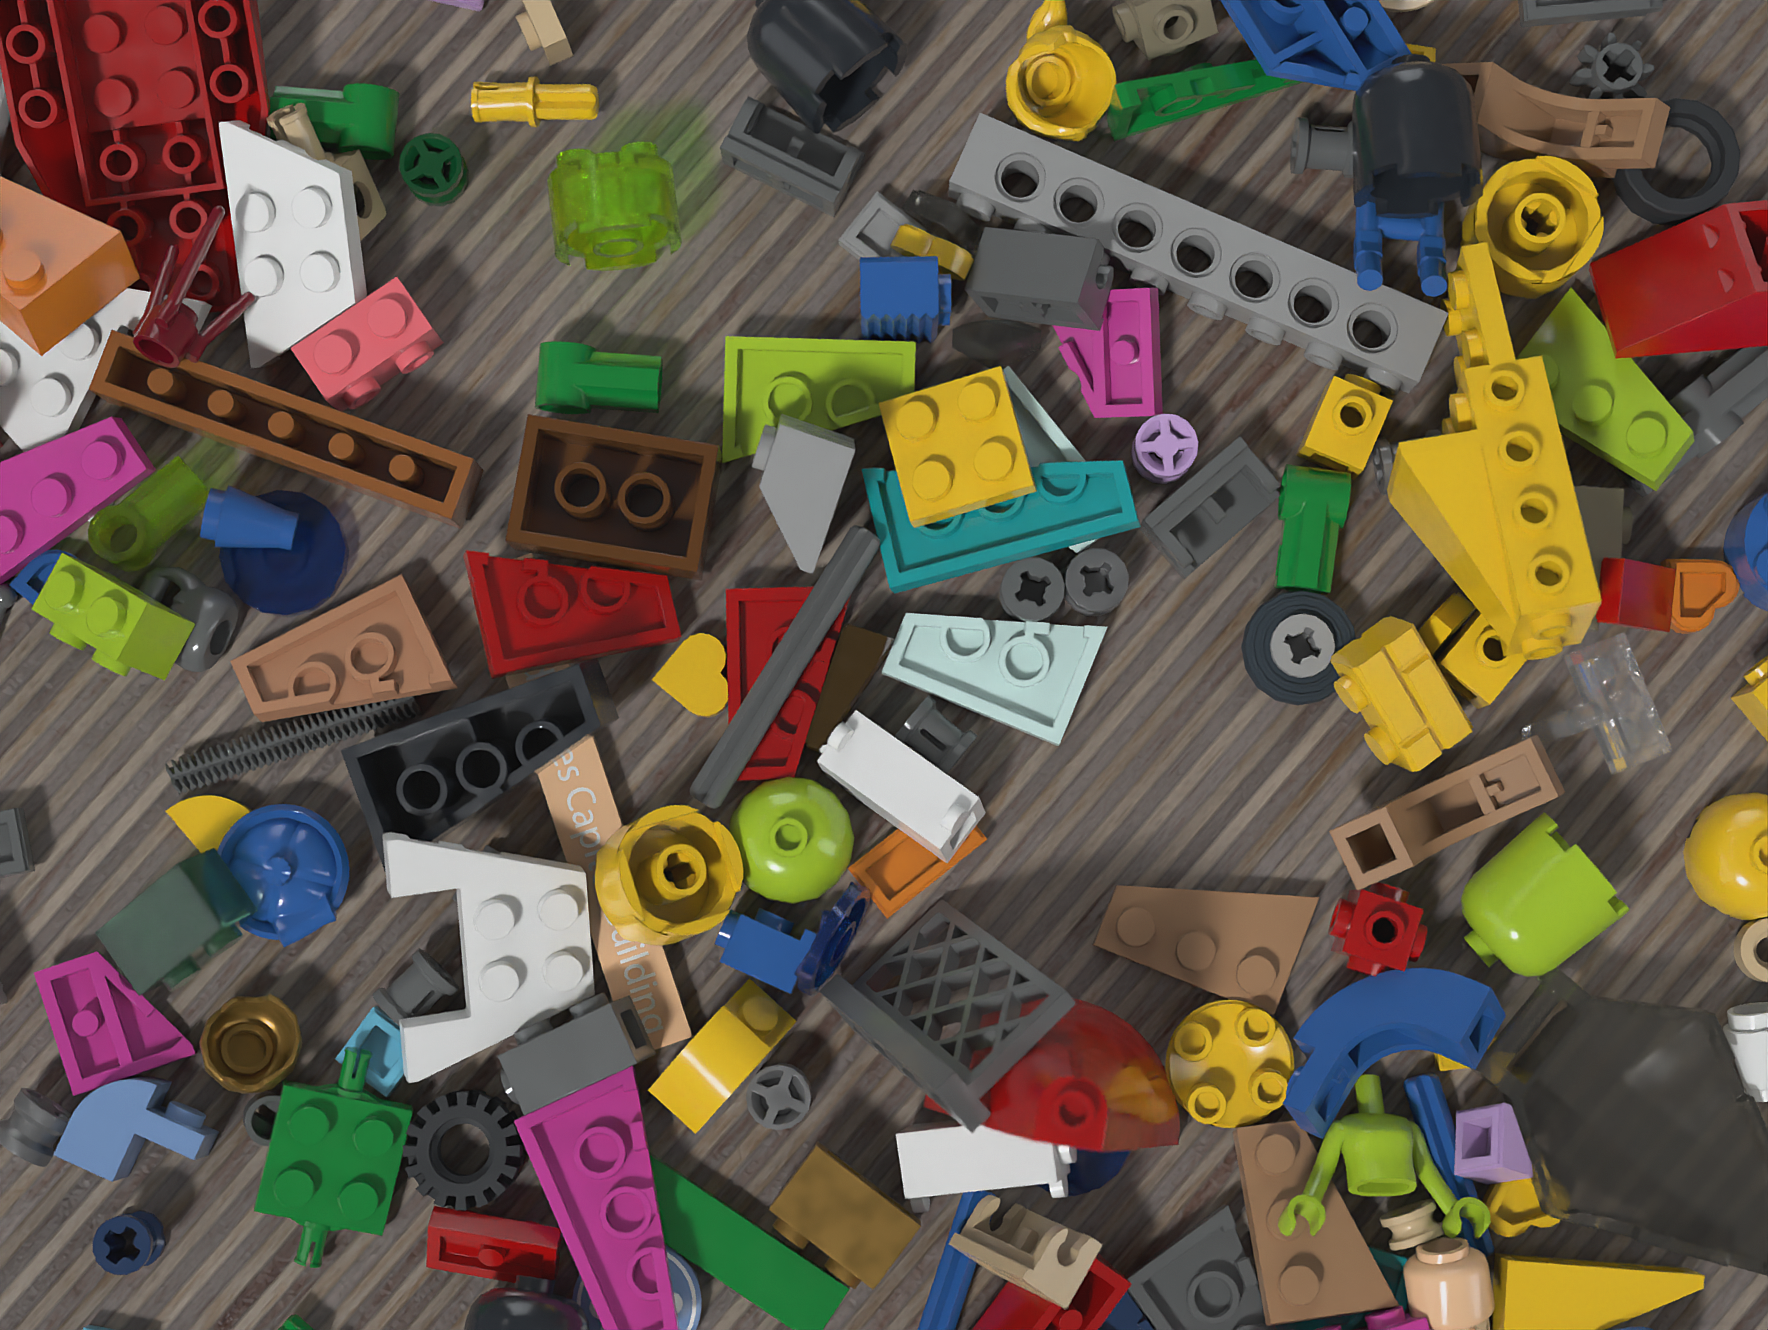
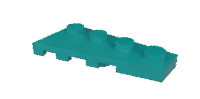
[862,460,1141,594]

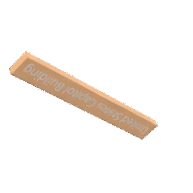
[505,553,694,1050]

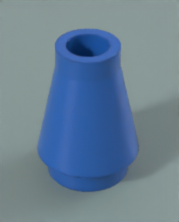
[200,485,299,550]

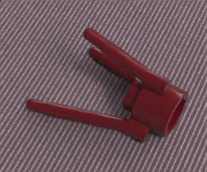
[133,206,255,368]

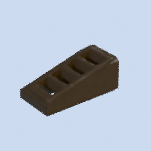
[805,624,894,753]

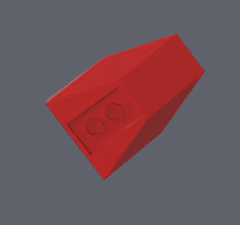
[0,0,270,313]

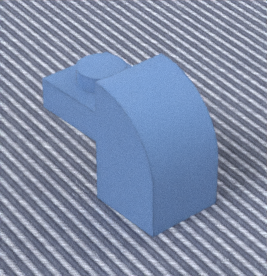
[53,1076,219,1182]

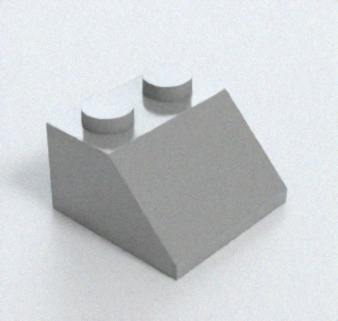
[752,414,855,574]

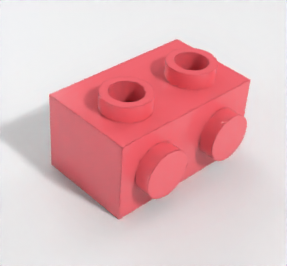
[291,277,444,412]

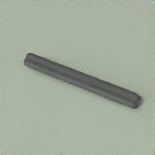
[690,525,880,809]

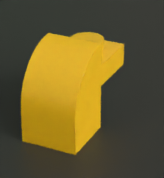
[648,978,797,1134]

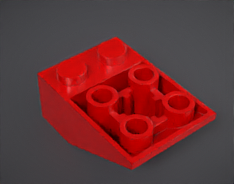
[1589,200,1768,359]

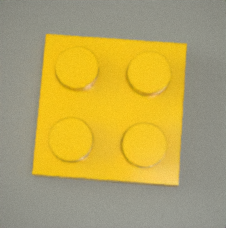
[878,366,1037,528]

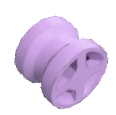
[1131,414,1198,484]

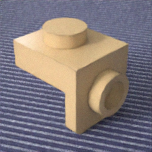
[515,0,573,66]

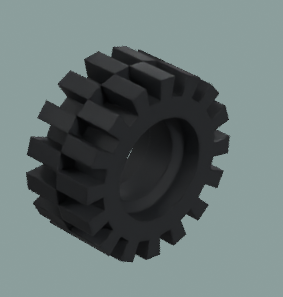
[403,1089,526,1210]

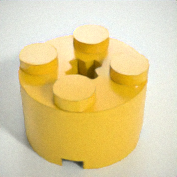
[1461,156,1604,299]
[595,805,743,945]

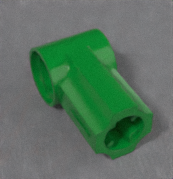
[270,83,400,160]
[535,341,663,415]
[1274,464,1351,595]

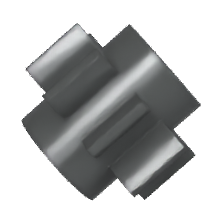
[1569,33,1655,99]

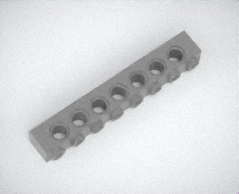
[948,113,1448,395]

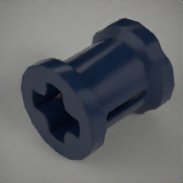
[93,1210,166,1275]

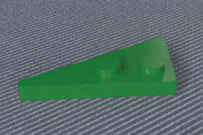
[1106,59,1304,141]

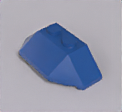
[1220,0,1412,91]

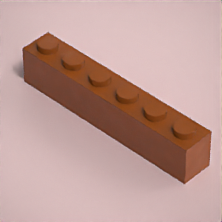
[89,330,484,529]

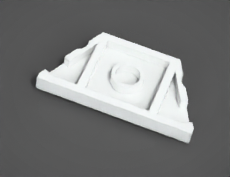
[219,120,367,368]

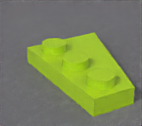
[1516,287,1694,491]
[722,336,916,463]

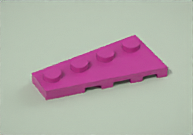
[0,416,156,584]

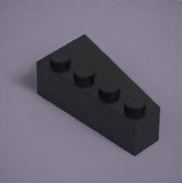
[341,658,619,872]

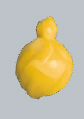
[1005,0,1116,141]

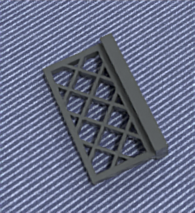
[819,899,1076,1133]

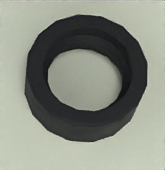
[1612,98,1740,226]

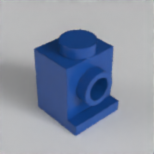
[715,908,818,994]

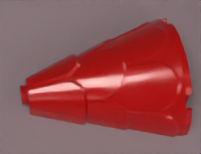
[923,998,1180,1152]

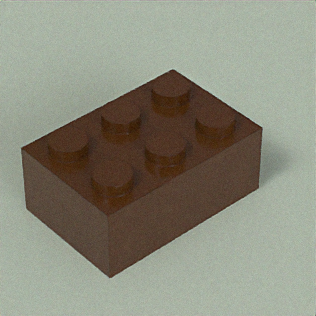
[505,414,722,581]

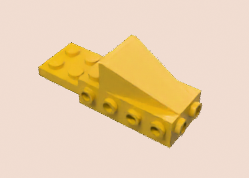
[1387,242,1602,660]

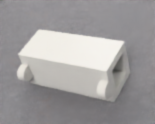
[817,710,986,863]
[896,1120,1077,1213]

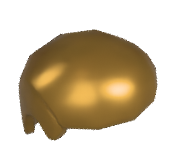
[199,994,302,1094]

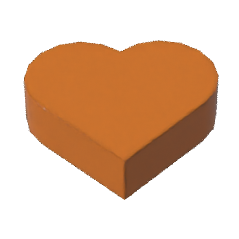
[1661,559,1740,634]

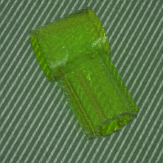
[88,455,210,572]

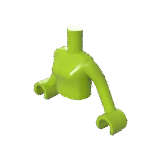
[1278,1074,1491,1239]

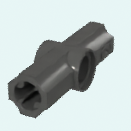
[1613,346,1768,498]

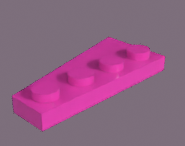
[514,1066,680,1330]

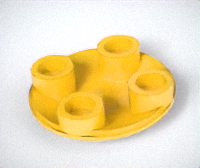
[1165,999,1294,1128]

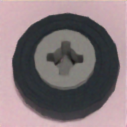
[1241,590,1356,706]

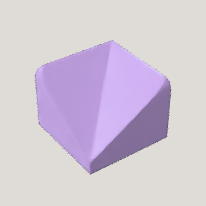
[1454,1103,1533,1185]

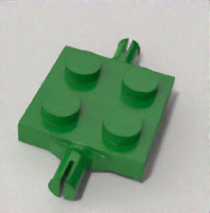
[254,1047,413,1268]

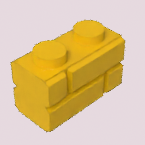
[1330,616,1473,772]

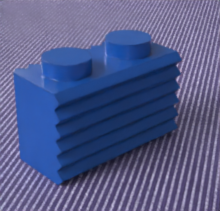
[860,256,951,344]

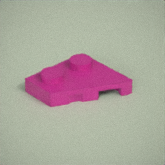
[1052,288,1163,418]
[34,951,196,1096]

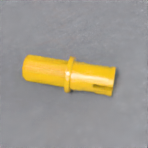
[471,77,599,127]

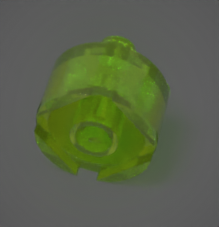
[547,141,682,271]

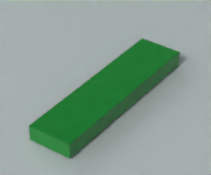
[650,1152,850,1330]

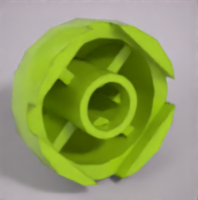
[728,777,855,904]

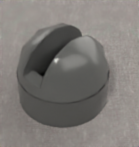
[243,1090,281,1146]

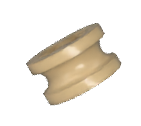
[1380,1199,1444,1251]

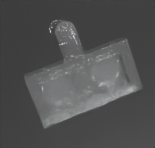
[1522,632,1673,775]

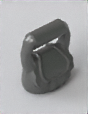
[139,567,238,672]

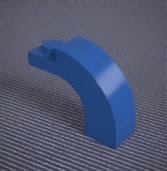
[1283,968,1506,1139]

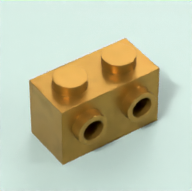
[769,1142,921,1290]

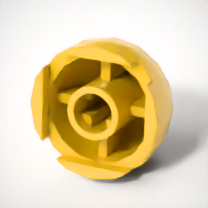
[1683,792,1768,920]

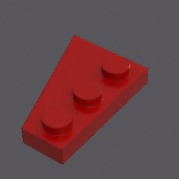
[463,550,681,679]
[726,587,852,781]

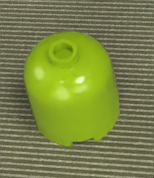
[1461,812,1630,977]

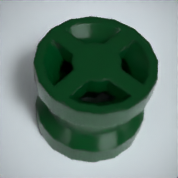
[399,133,469,206]

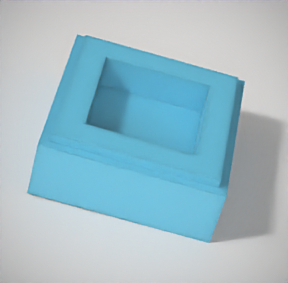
[335,1006,405,1097]

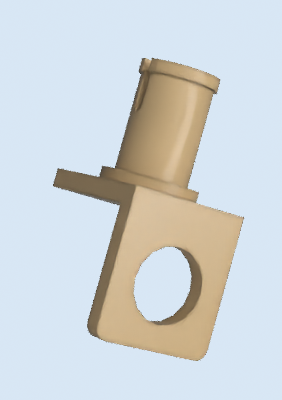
[267,103,386,240]

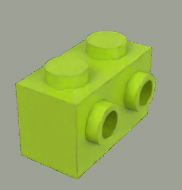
[31,553,195,680]

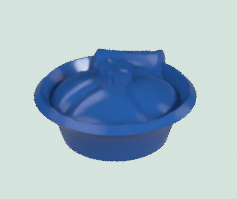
[214,804,349,947]

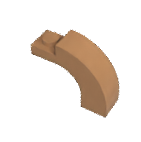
[1442,62,1670,178]
[1329,734,1566,891]

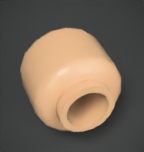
[1403,1237,1495,1330]

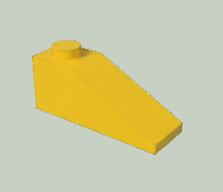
[1490,1253,1705,1330]

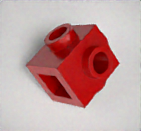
[1328,882,1428,977]

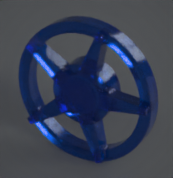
[794,882,870,997]

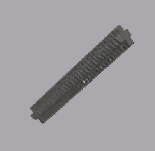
[165,696,422,795]

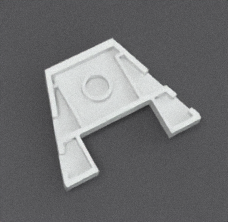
[0,288,212,524]
[382,832,595,1083]

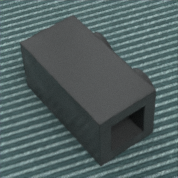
[498,992,656,1115]

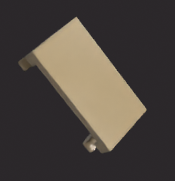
[949,1195,1102,1309]

